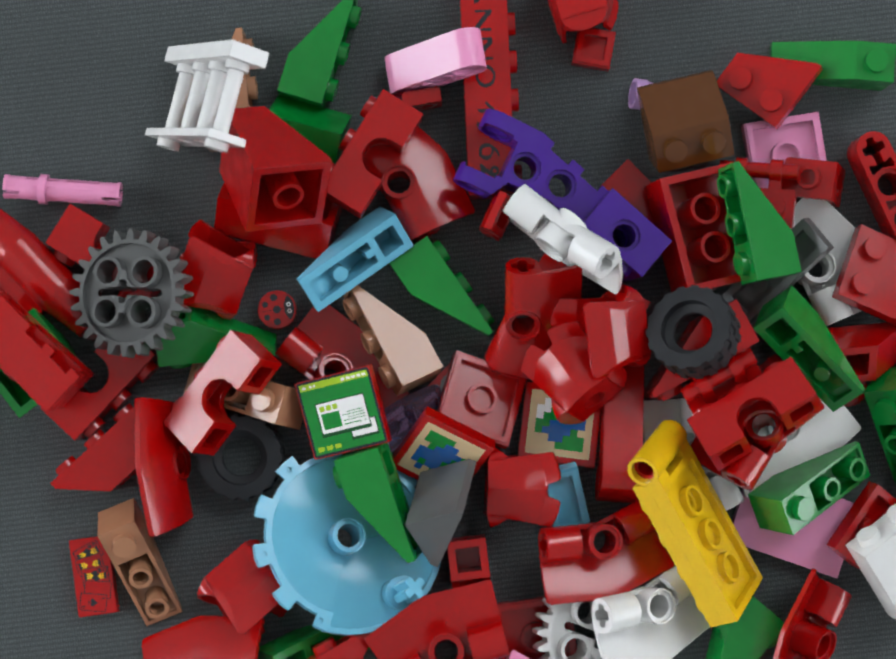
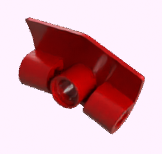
[363,127,475,244]
[484,257,582,379]
[275,305,409,411]
[690,354,825,491]
[134,397,194,537]
[538,500,674,605]
[773,568,852,659]
[365,580,510,659]
[142,615,265,659]

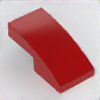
[479,191,511,241]

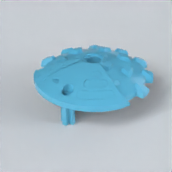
[253,453,441,636]

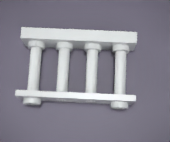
[145,40,269,153]

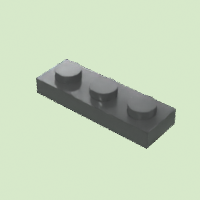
[722,218,834,324]

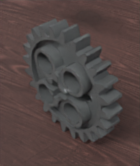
[70,228,194,358]

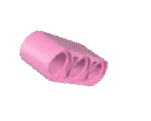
[384,27,487,98]

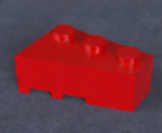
[0,293,94,412]

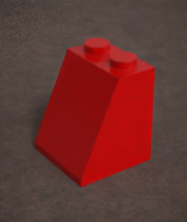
[219,106,332,232]

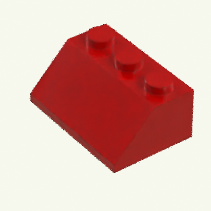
[644,162,741,292]
[214,183,342,259]

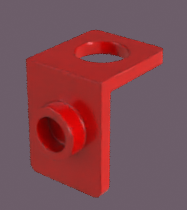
[782,157,846,207]

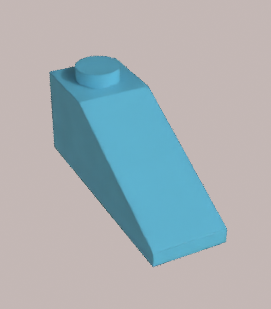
[297,206,414,312]

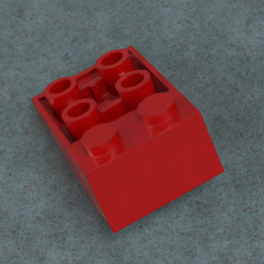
[644,299,760,401]

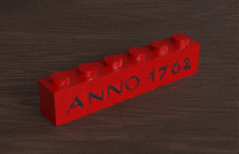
[460,0,522,200]

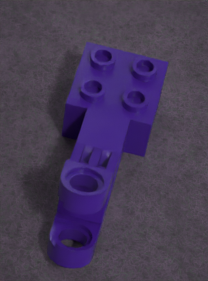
[453,109,672,282]

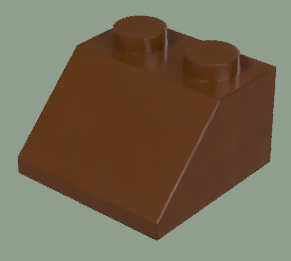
[637,70,734,173]

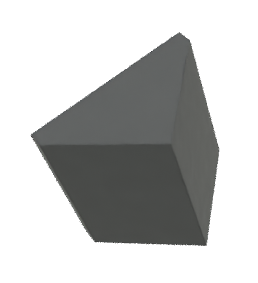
[405,459,476,567]

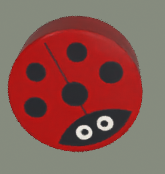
[258,290,297,329]

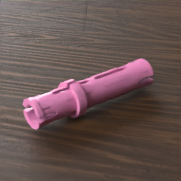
[2,174,123,207]

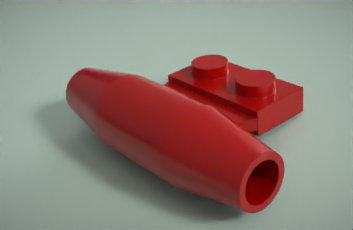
[0,208,88,338]

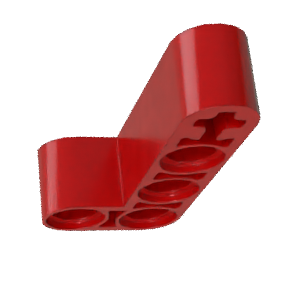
[847,131,896,240]
[595,365,644,503]

